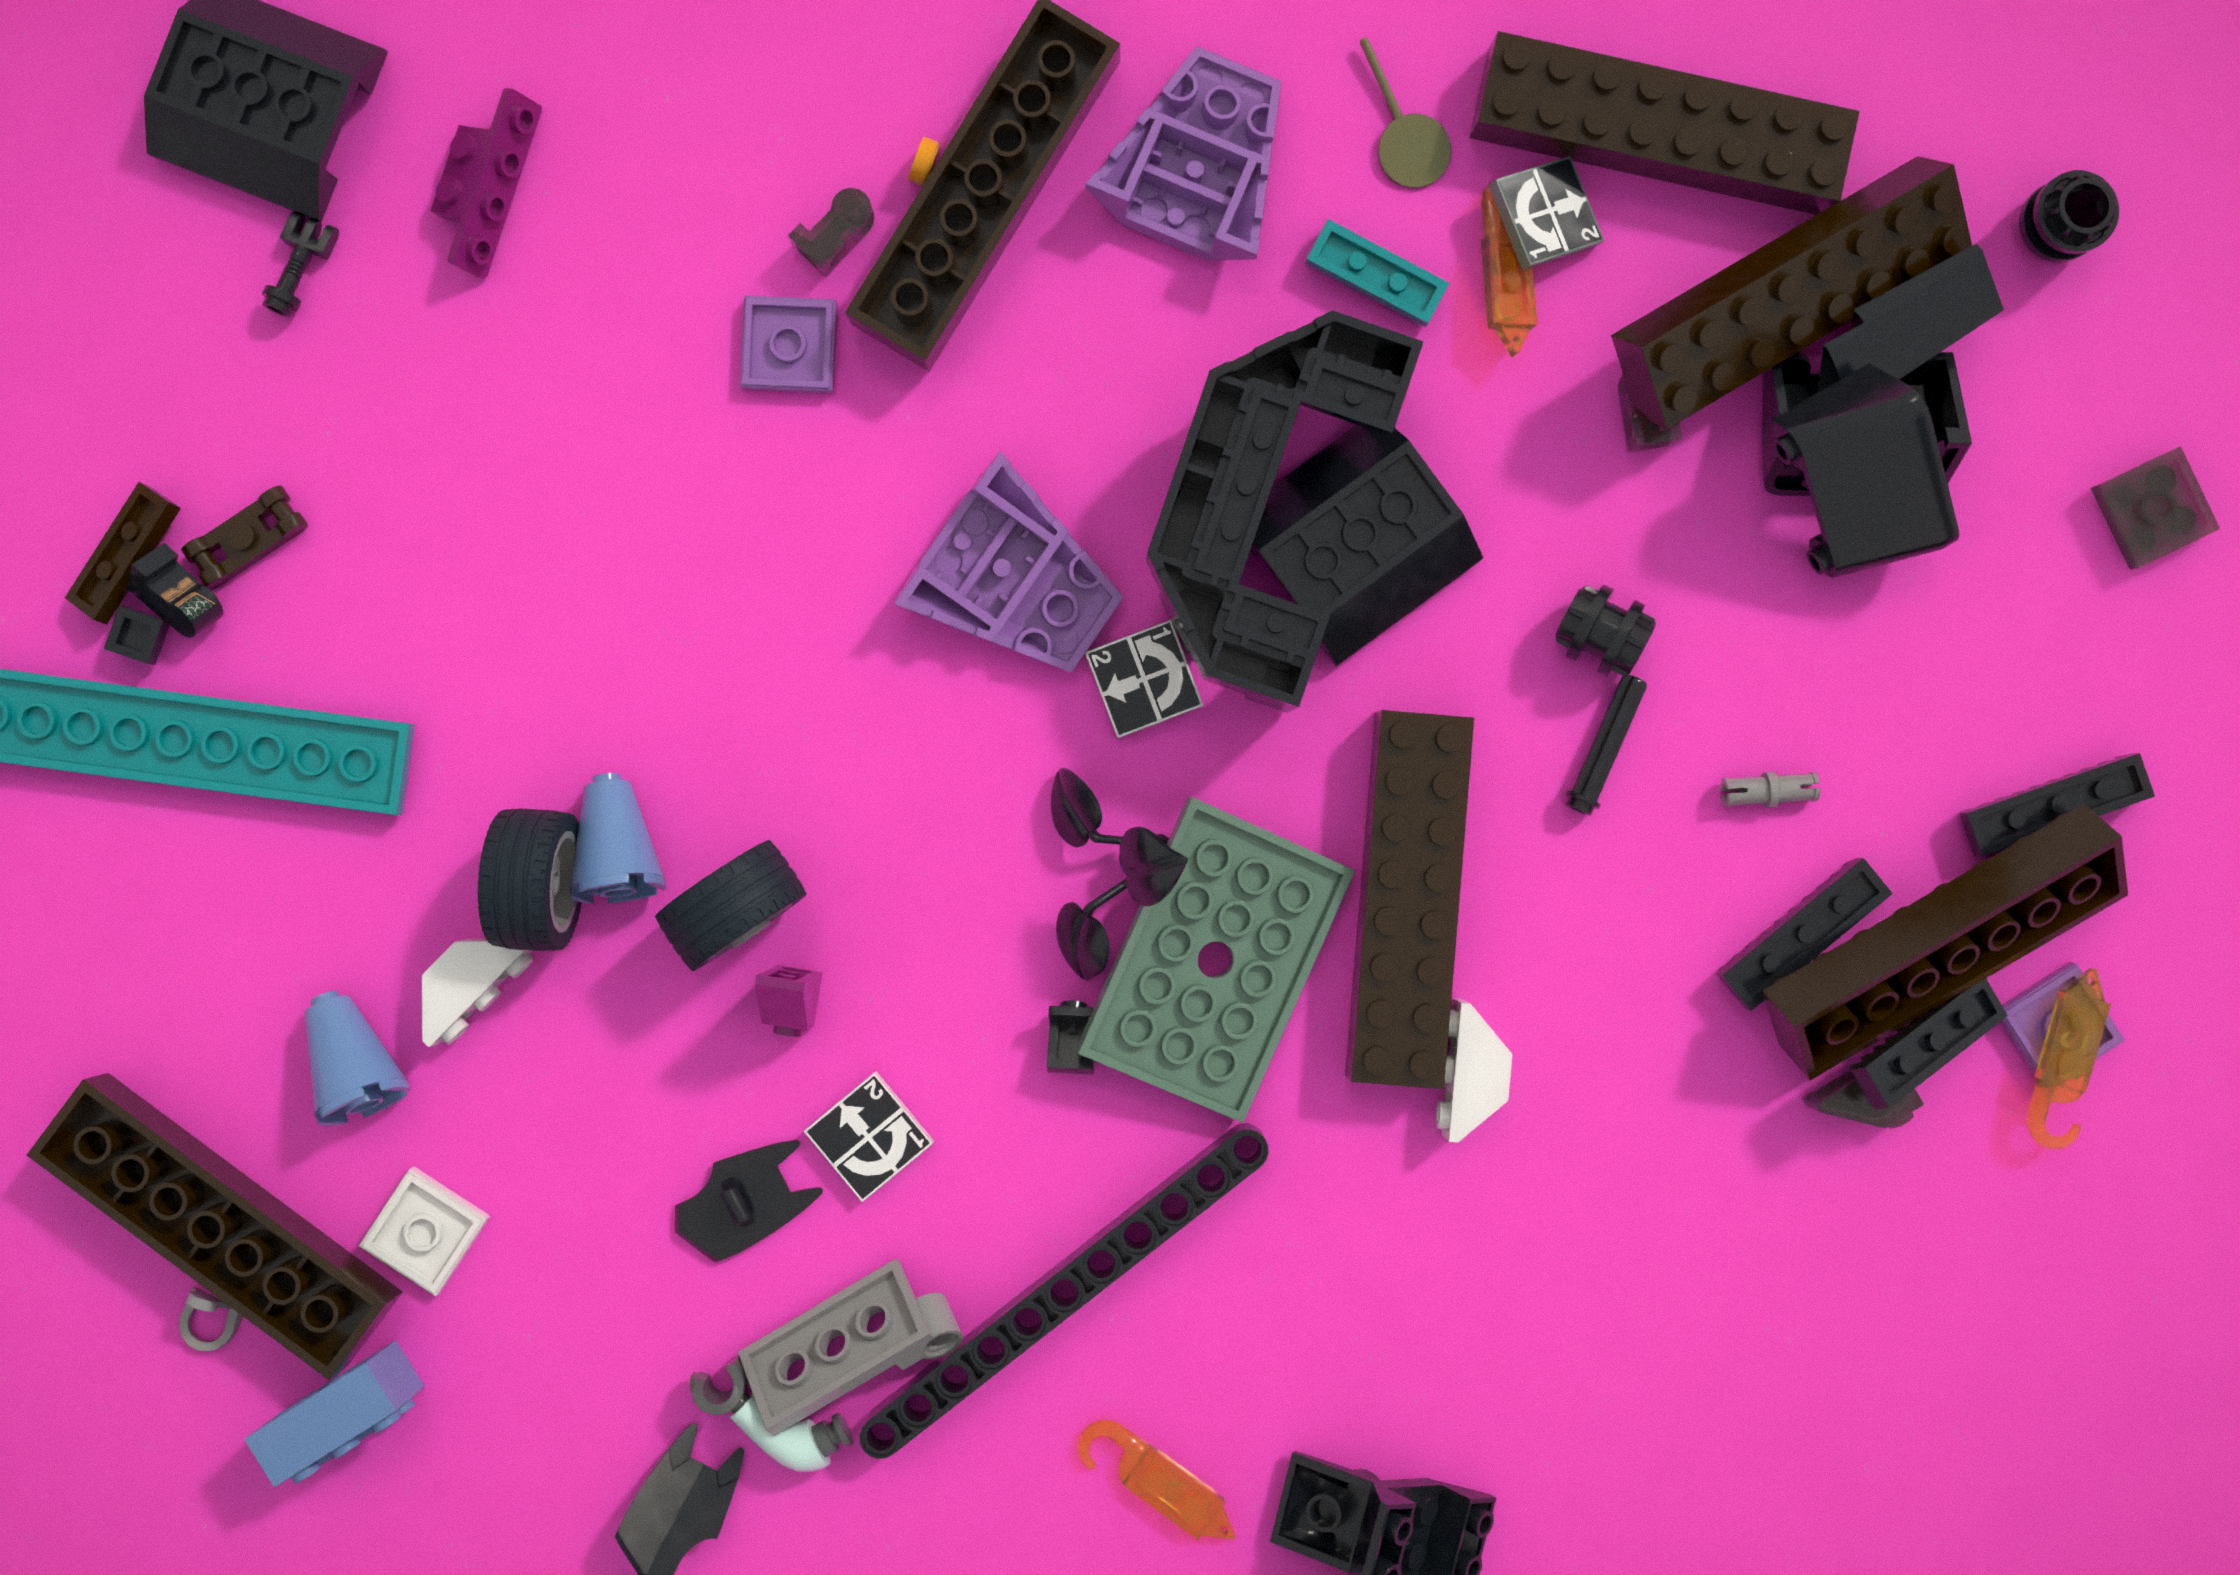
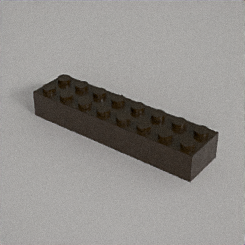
[845,0,1121,372]
[1469,31,1860,215]
[1611,156,1972,429]
[1345,710,1474,1089]
[1763,804,2128,1080]
[27,1073,403,1380]

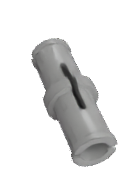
[1720,771,1820,808]

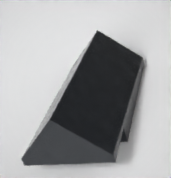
[1817,243,2004,393]

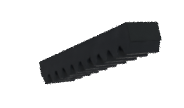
[1959,753,2155,857]
[1717,858,1893,1011]
[1848,978,2008,1111]

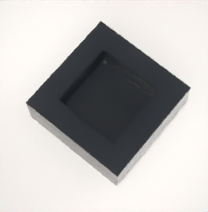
[104,605,169,665]

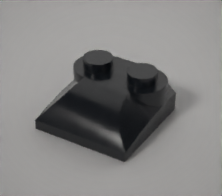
[1270,1451,1381,1573]

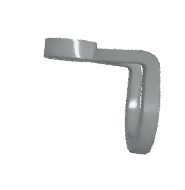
[179,1287,243,1352]

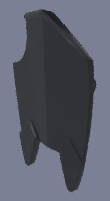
[675,1140,823,1262]
[614,1423,744,1575]

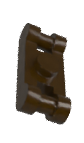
[181,485,308,590]

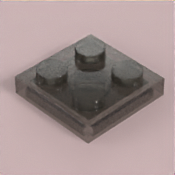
[2091,446,2220,570]

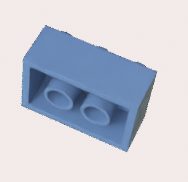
[244,1340,425,1487]

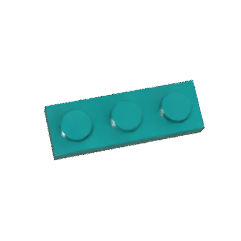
[1305,219,1449,327]

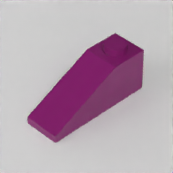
[755,965,822,1037]

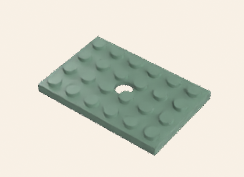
[1075,796,1355,1123]

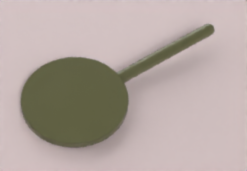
[1360,37,1451,188]

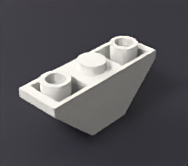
[422,939,534,1047]
[1436,999,1513,1143]

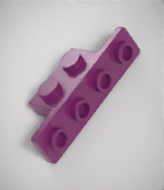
[430,88,542,278]

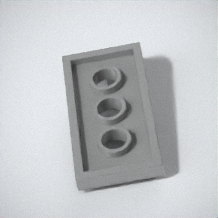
[738,1258,963,1436]

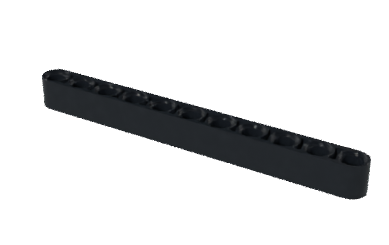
[859,1123,1269,1459]

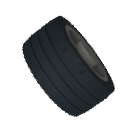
[477,808,582,951]
[655,840,807,971]

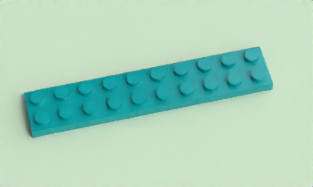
[0,669,415,815]

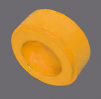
[908,136,940,186]

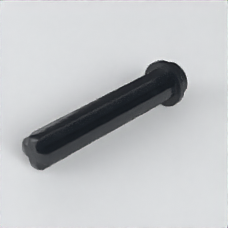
[1565,674,1647,816]

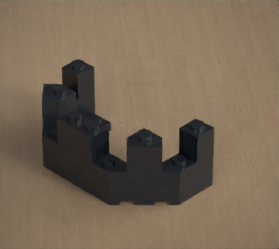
[1146,310,1424,713]

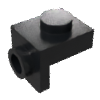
[1047,1000,1095,1074]

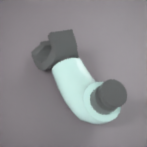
[690,1356,853,1472]

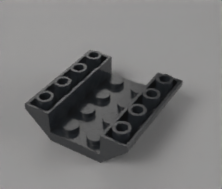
[144,0,388,222]
[1250,425,1484,667]
[1348,1478,1496,1575]

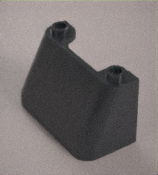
[1762,352,1972,496]
[1771,363,1960,578]

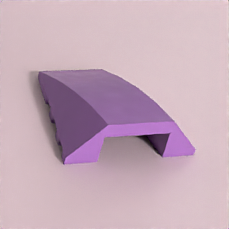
[1085,46,1281,261]
[893,451,1124,672]

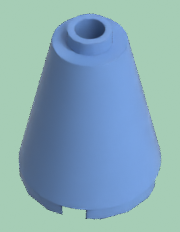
[570,773,666,904]
[304,991,410,1127]

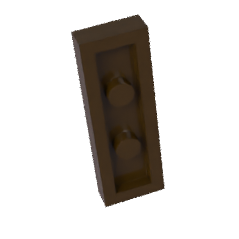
[65,482,181,625]

